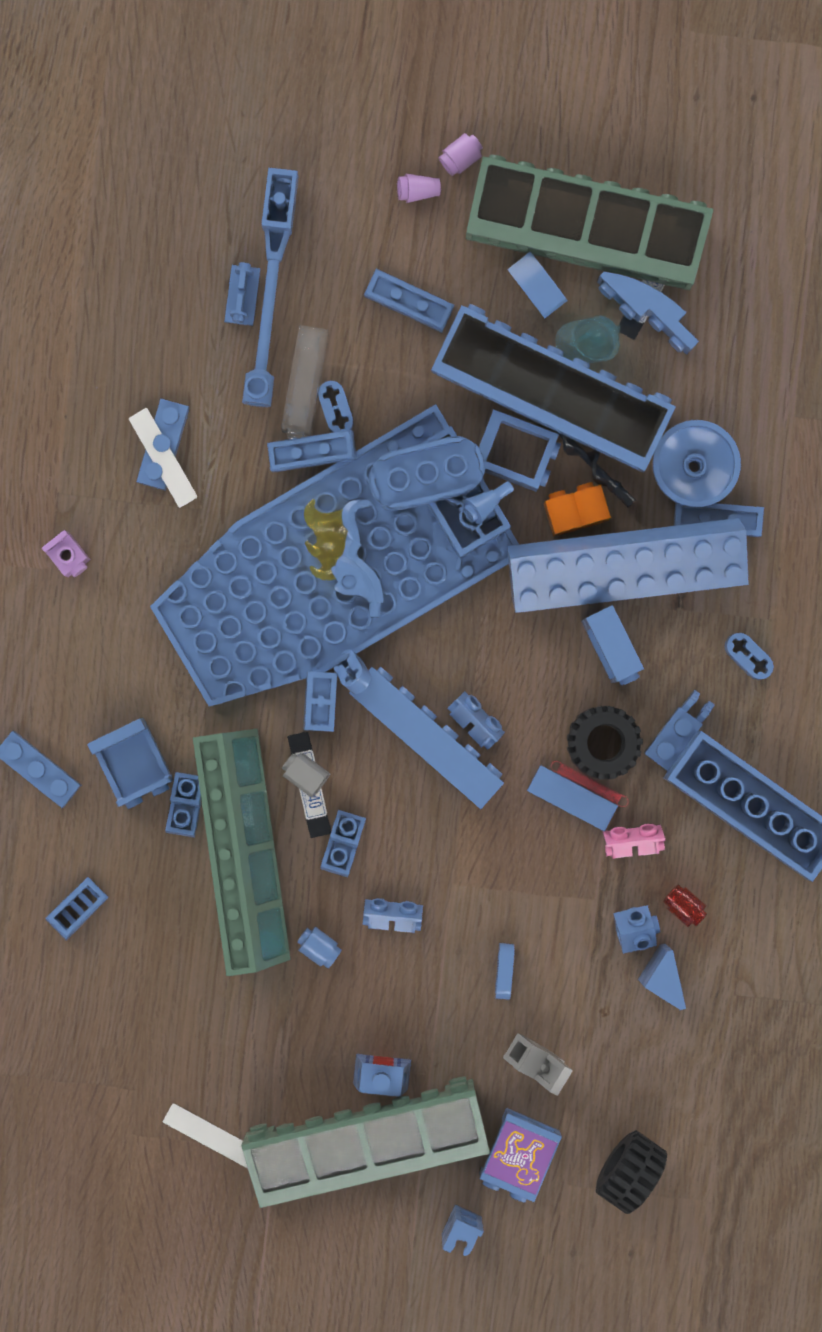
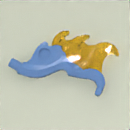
[304,499,384,618]

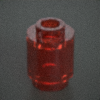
[663,884,707,927]

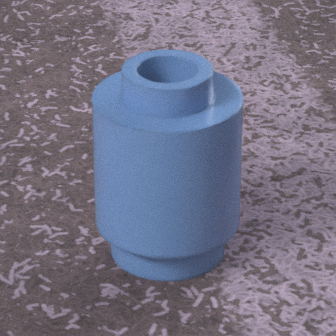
[297,927,342,968]

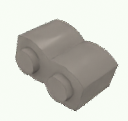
[282,753,331,798]

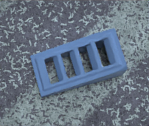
[45,877,108,941]

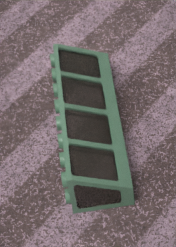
[466,155,714,291]
[241,1077,490,1208]

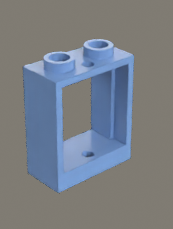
[479,409,561,492]
[581,605,644,685]

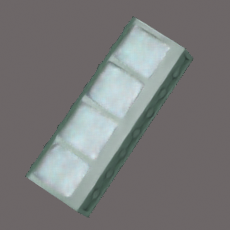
[193,728,291,976]

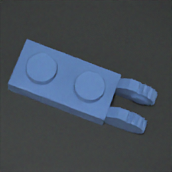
[644,690,715,771]

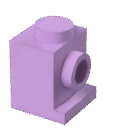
[42,530,91,577]

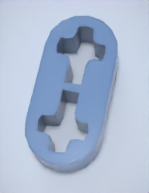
[318,381,354,433]
[724,633,774,680]
[333,649,371,694]
[495,943,514,1000]

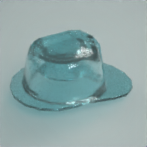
[555,315,621,363]

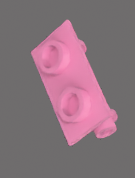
[603,824,665,859]

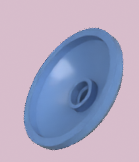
[652,420,741,508]

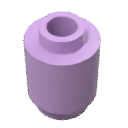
[438,133,483,176]

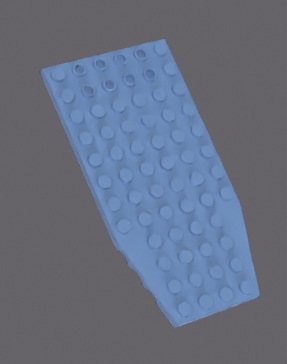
[150,404,519,707]

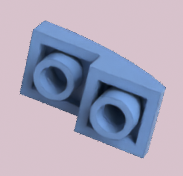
[507,251,568,319]
[165,772,201,838]
[320,810,366,877]

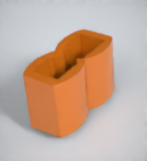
[544,482,611,537]

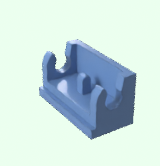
[303,671,337,732]
[442,1204,484,1256]

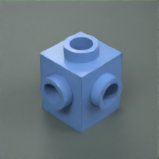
[613,905,660,954]

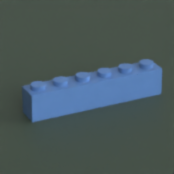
[349,666,504,809]

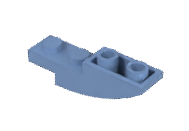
[597,272,699,355]

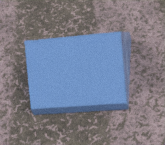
[638,944,686,1010]

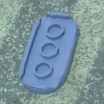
[369,436,486,510]

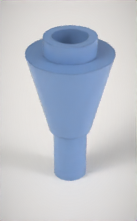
[462,481,514,524]

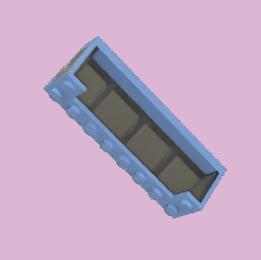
[431,304,676,472]

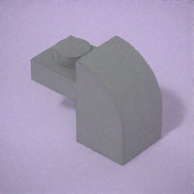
[503,1033,573,1096]

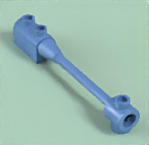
[242,167,299,407]

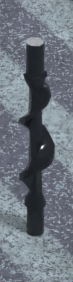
[529,398,636,508]

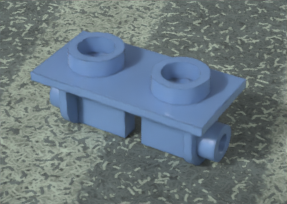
[224,262,261,326]
[447,691,505,750]
[363,898,423,933]

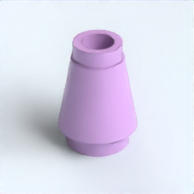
[397,173,441,203]

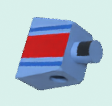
[353,1054,411,1097]

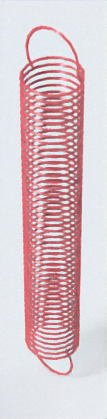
[551,761,628,807]

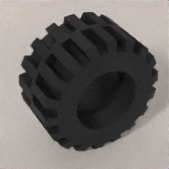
[567,706,643,780]
[595,1130,667,1214]

